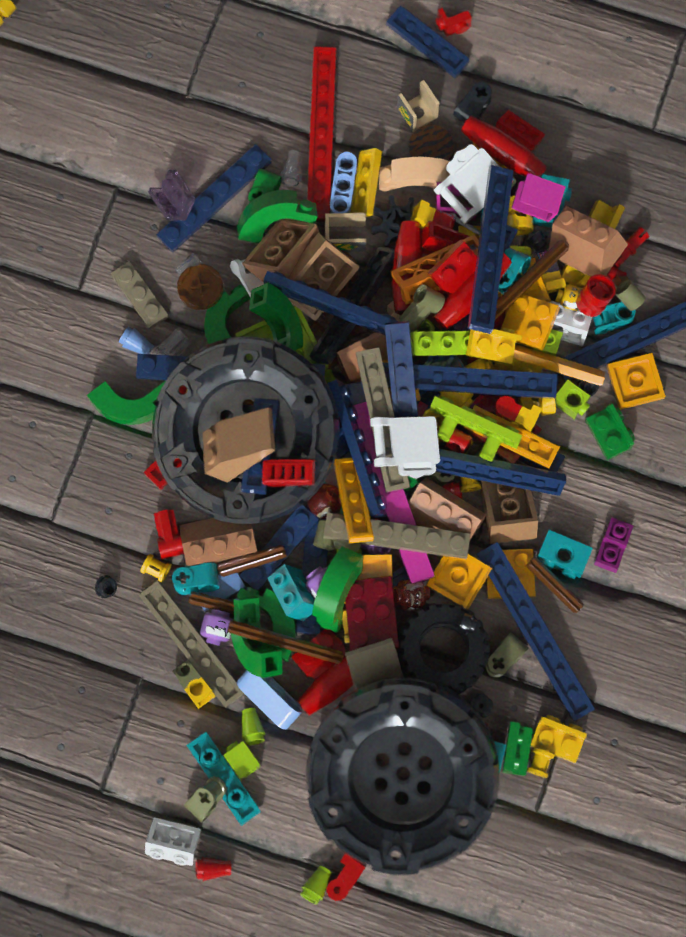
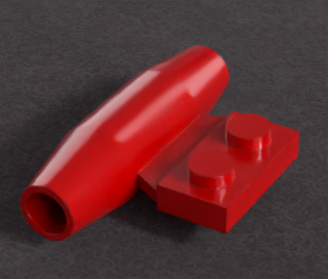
[461,110,547,177]
[392,221,449,315]
[428,240,512,330]
[291,629,354,716]

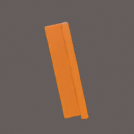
[391,235,479,305]

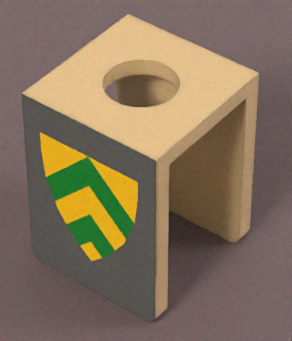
[397,80,439,133]
[325,213,366,252]

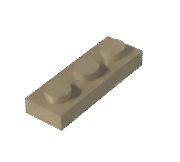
[110,261,169,330]

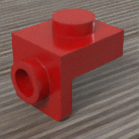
[435,8,472,37]

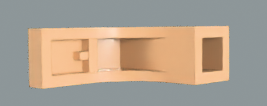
[379,157,450,192]

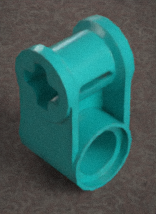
[498,247,531,294]
[593,302,636,335]
[172,562,220,595]

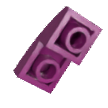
[594,517,633,573]

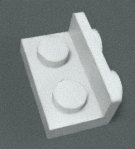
[549,301,592,347]
[145,817,201,865]

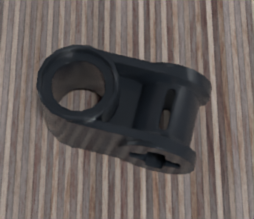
[453,82,492,123]

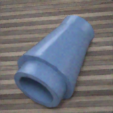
[119,327,154,354]

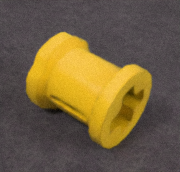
[460,476,481,493]
[140,553,171,583]
[527,748,555,778]

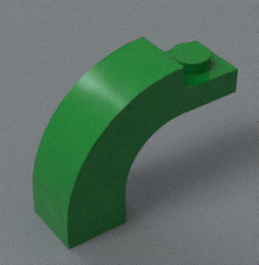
[237,190,318,244]
[249,283,304,351]
[204,285,250,344]
[87,381,166,425]
[312,546,363,633]
[237,587,296,663]
[231,597,282,678]

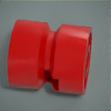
[576,274,616,317]

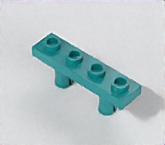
[186,732,261,826]

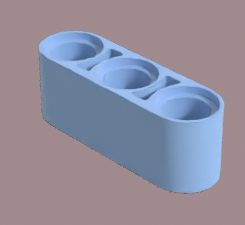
[330,152,357,213]
[237,670,303,730]

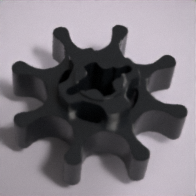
[371,195,422,248]

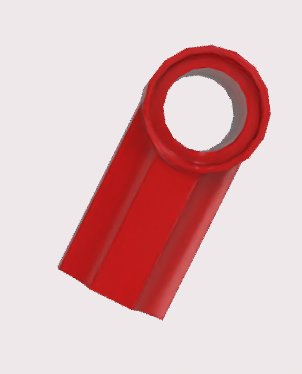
[154,509,184,559]

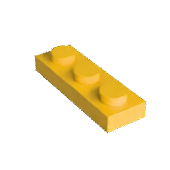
[350,148,382,217]

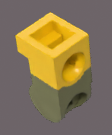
[172,660,216,709]

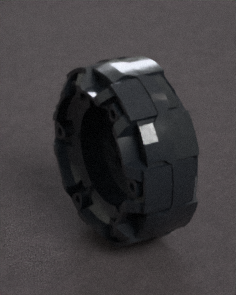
[152,337,340,524]
[306,677,500,875]

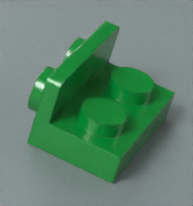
[585,403,635,461]
[502,722,533,776]

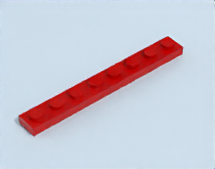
[307,47,336,222]

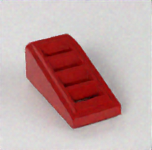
[421,221,470,251]
[262,460,315,487]

